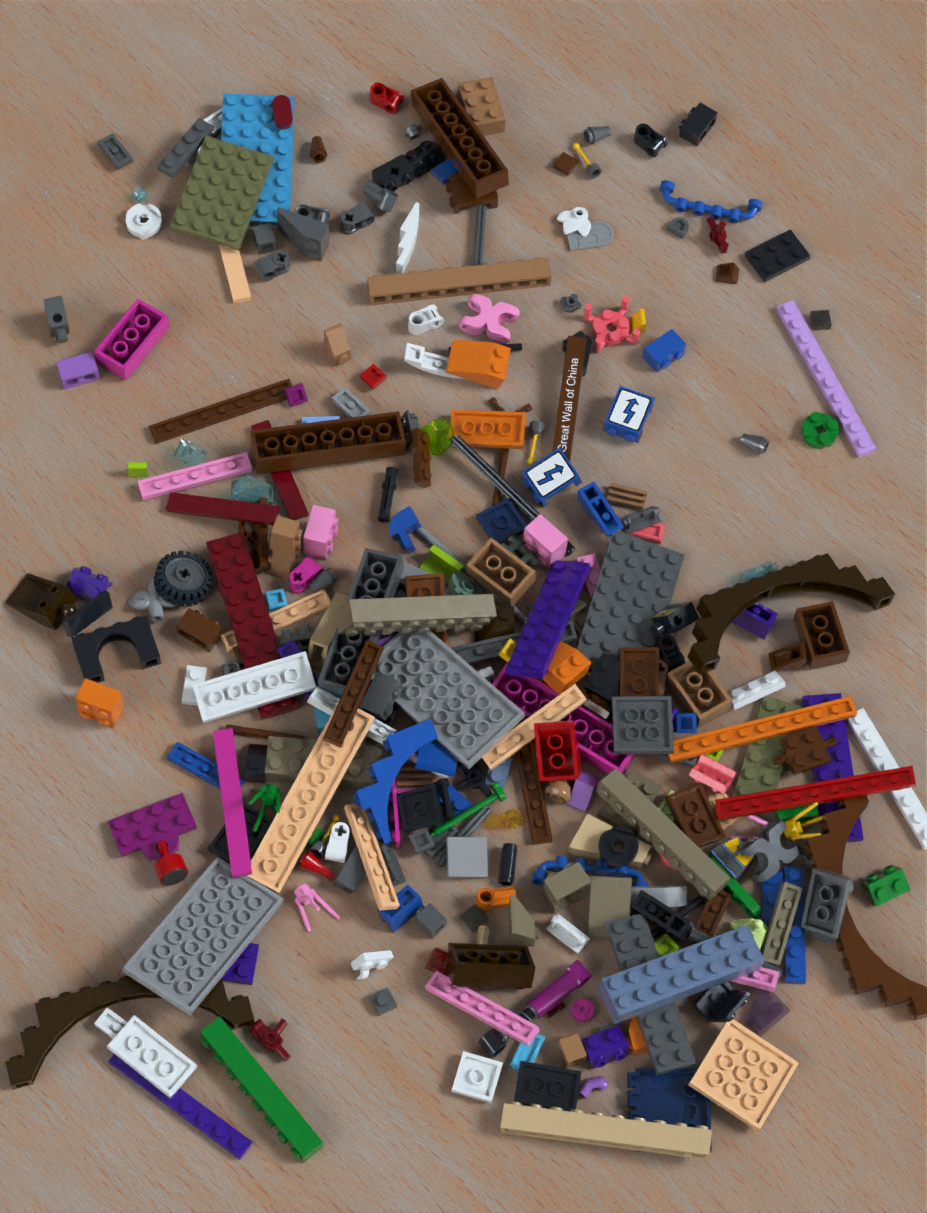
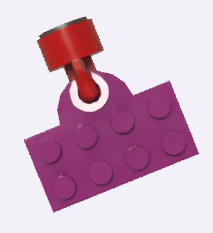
[108,793,197,886]

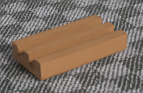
[607,483,647,510]
[397,767,436,788]

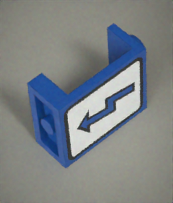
[603,386,655,443]
[522,448,582,507]

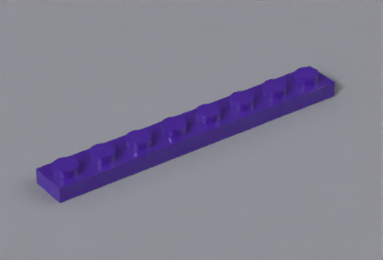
[108,1054,253,1160]

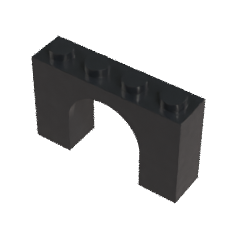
[71,616,161,683]

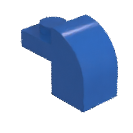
[389,506,422,553]

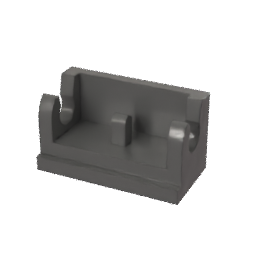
[333,847,366,894]

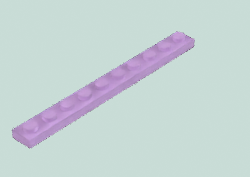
[776,300,876,458]

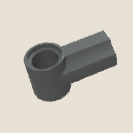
[362,180,398,212]

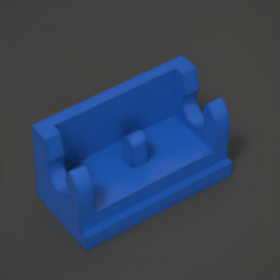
[377,885,423,933]

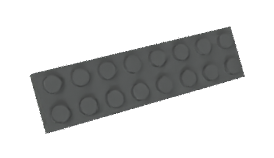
[605,914,696,1075]

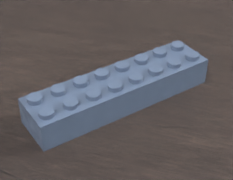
[597,925,765,1024]

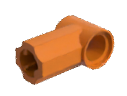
[475,886,516,912]

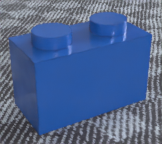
[642,329,686,372]

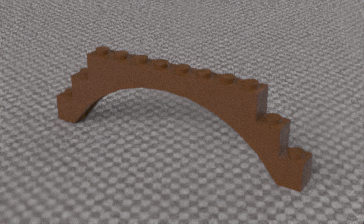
[804,795,927,1020]

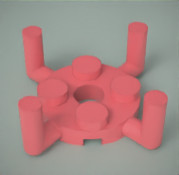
[583,296,640,353]

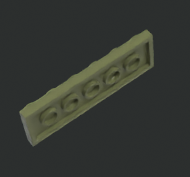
[733,696,802,797]

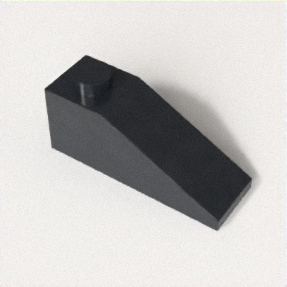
[630,890,695,944]

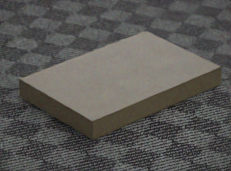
[588,875,632,938]

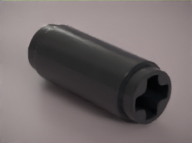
[498,843,518,886]

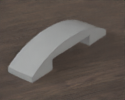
[630,885,687,907]

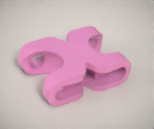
[458,294,520,344]

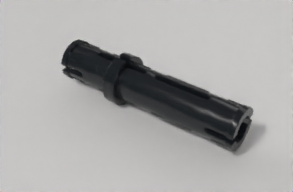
[378,467,398,523]

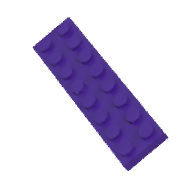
[505,560,591,679]
[802,693,864,842]

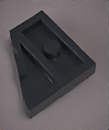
[584,652,620,702]

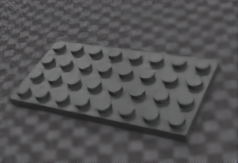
[576,531,684,682]

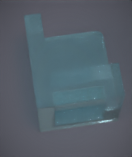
[174,439,207,466]

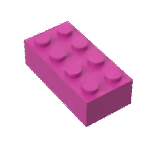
[94,299,169,381]

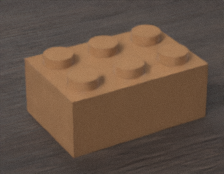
[457,77,505,136]
[466,538,536,606]
[665,661,732,728]

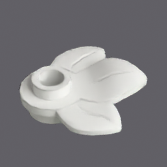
[557,207,591,237]

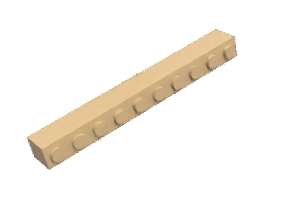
[500,1101,712,1160]

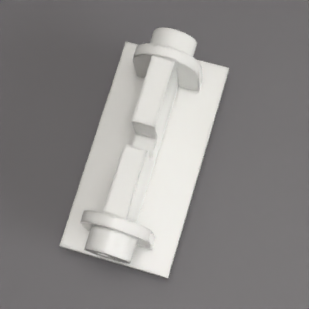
[546,914,590,954]

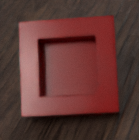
[360,364,386,390]

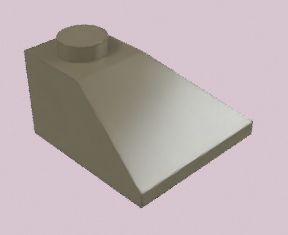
[508,895,539,946]

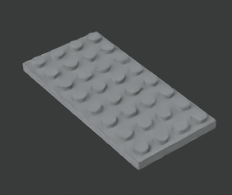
[370,631,525,769]
[122,857,284,1016]

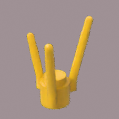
[783,802,823,841]

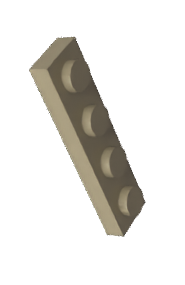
[761,882,803,966]

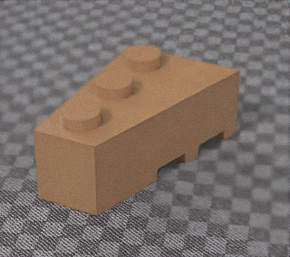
[266,516,303,580]

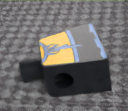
[651,602,699,636]

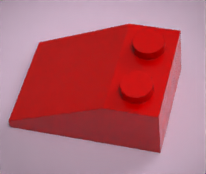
[534,721,582,781]

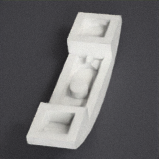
[404,343,464,379]

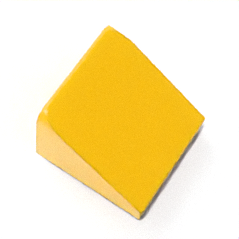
[629,308,646,334]

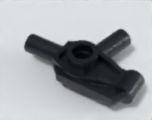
[453,763,492,798]

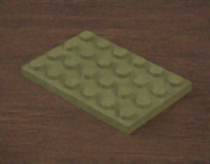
[170,136,274,251]

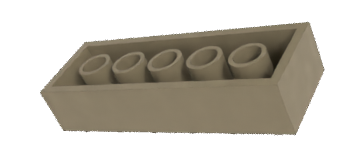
[265,736,387,789]

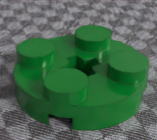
[801,412,839,449]

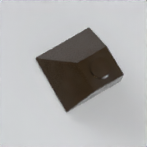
[475,606,515,642]

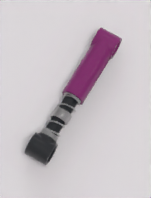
[478,960,592,1058]

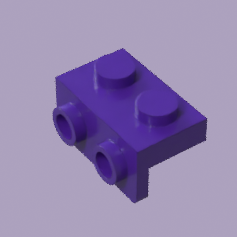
[66,566,113,601]
[581,1025,629,1069]

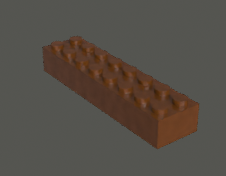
[410,78,509,198]
[250,411,406,474]

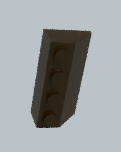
[448,943,536,989]

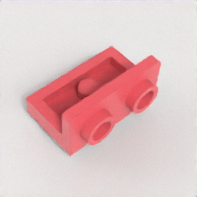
[689,755,737,794]

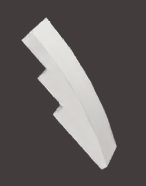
[396,202,419,274]

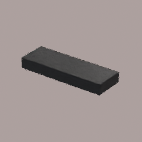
[63,590,113,638]

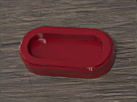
[273,95,293,129]

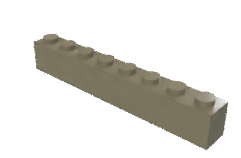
[596,768,730,901]

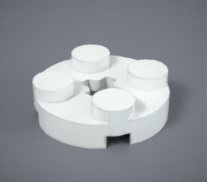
[126,204,162,240]

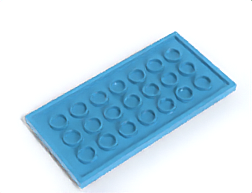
[221,93,294,225]

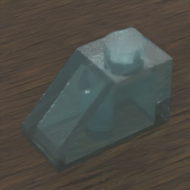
[231,474,274,505]

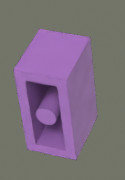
[56,352,100,389]

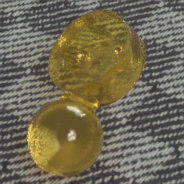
[486,809,523,829]

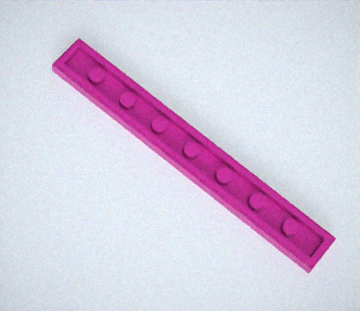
[213,728,252,878]

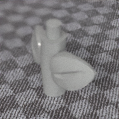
[128,578,179,622]

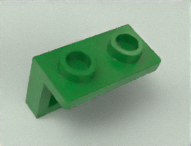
[861,865,910,907]

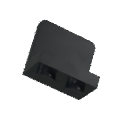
[692,982,751,1022]

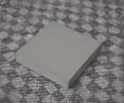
[446,837,488,878]

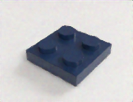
[476,498,527,545]

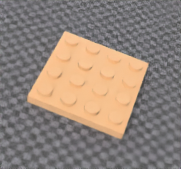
[688,1019,799,1131]

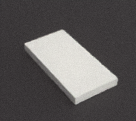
[107,1015,197,1099]

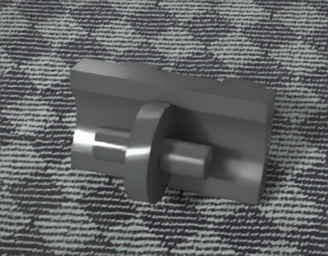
[280,625,314,652]

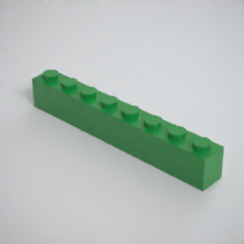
[200,1016,323,1163]

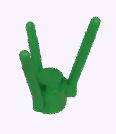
[248,784,282,832]

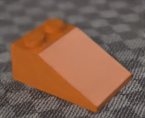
[446,339,511,389]
[542,641,592,695]

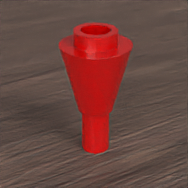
[298,851,334,880]

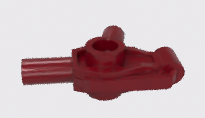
[707,217,729,253]
[251,1018,291,1062]

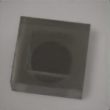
[810,310,832,330]
[460,904,489,933]

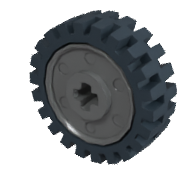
[154,551,213,607]

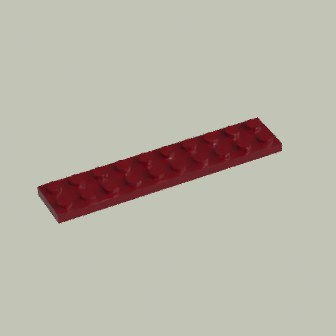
[206,532,299,720]

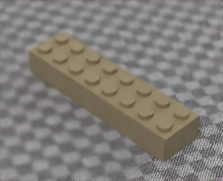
[335,594,497,636]

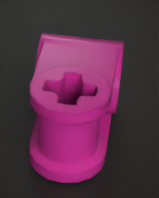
[289,557,324,594]

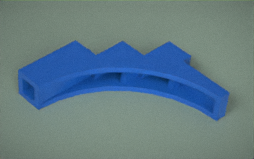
[352,719,438,844]

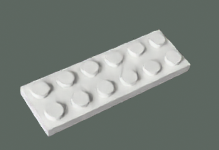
[192,651,316,723]

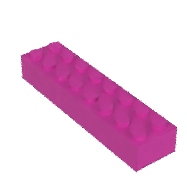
[492,662,636,775]

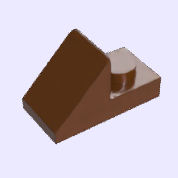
[768,641,807,672]

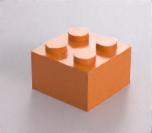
[75,678,124,727]

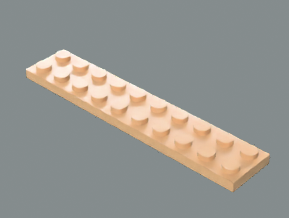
[246,700,375,894]

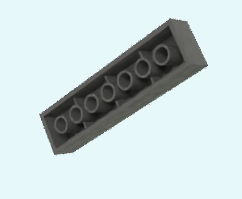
[318,548,404,698]

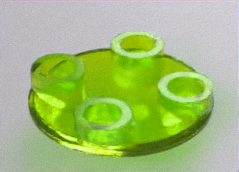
[421,418,454,455]

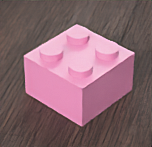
[303,505,338,560]
[523,514,568,569]

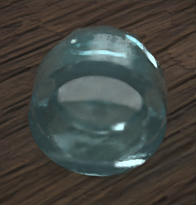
[131,186,147,203]

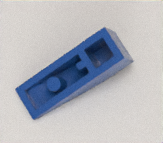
[577,481,624,537]

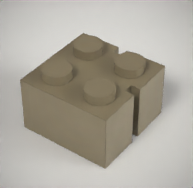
[542,862,591,914]

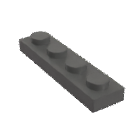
[158,118,214,178]

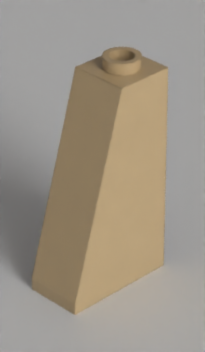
[307,592,348,671]
[568,814,652,869]

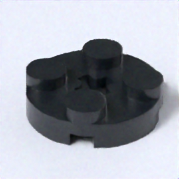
[598,826,639,867]

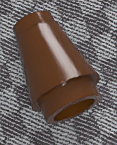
[309,136,327,163]

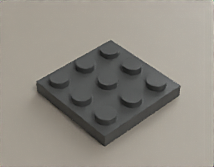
[612,696,674,754]

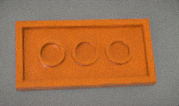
[448,409,527,449]

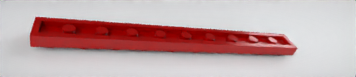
[715,765,916,821]

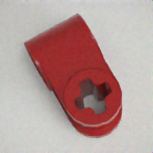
[369,82,404,114]

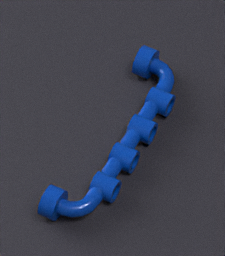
[659,180,763,223]
[532,856,648,886]

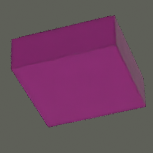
[284,383,308,407]

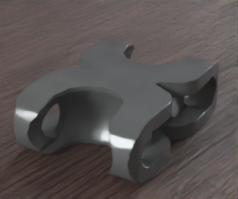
[738,820,800,882]

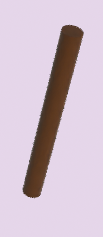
[492,448,509,506]
[226,724,304,739]

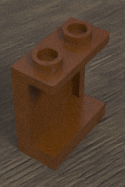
[446,173,498,214]

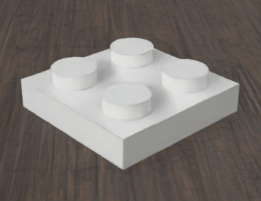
[452,1051,503,1103]

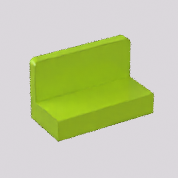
[420,544,464,588]

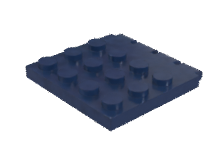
[627,1068,712,1153]

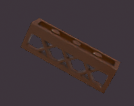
[238,497,268,574]

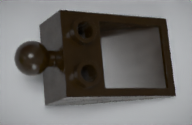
[5,573,78,630]

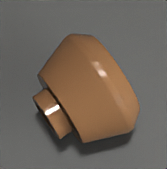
[545,780,571,804]

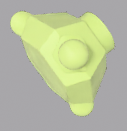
[730,918,768,949]

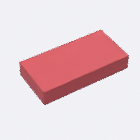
[624,523,665,544]

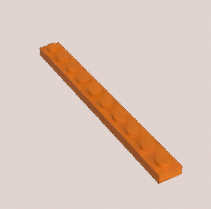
[667,696,857,763]

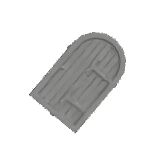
[567,221,614,251]

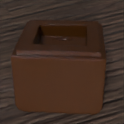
[715,262,739,284]

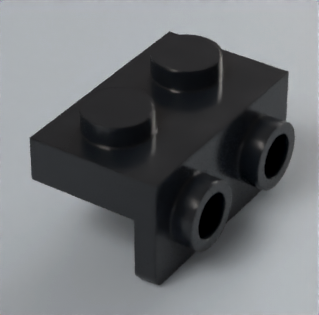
[404,140,445,178]

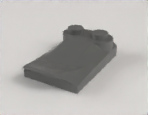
[801,868,854,945]

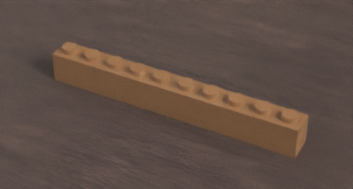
[367,257,552,305]

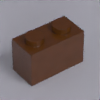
[176,608,222,652]

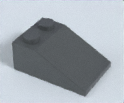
[277,207,329,261]

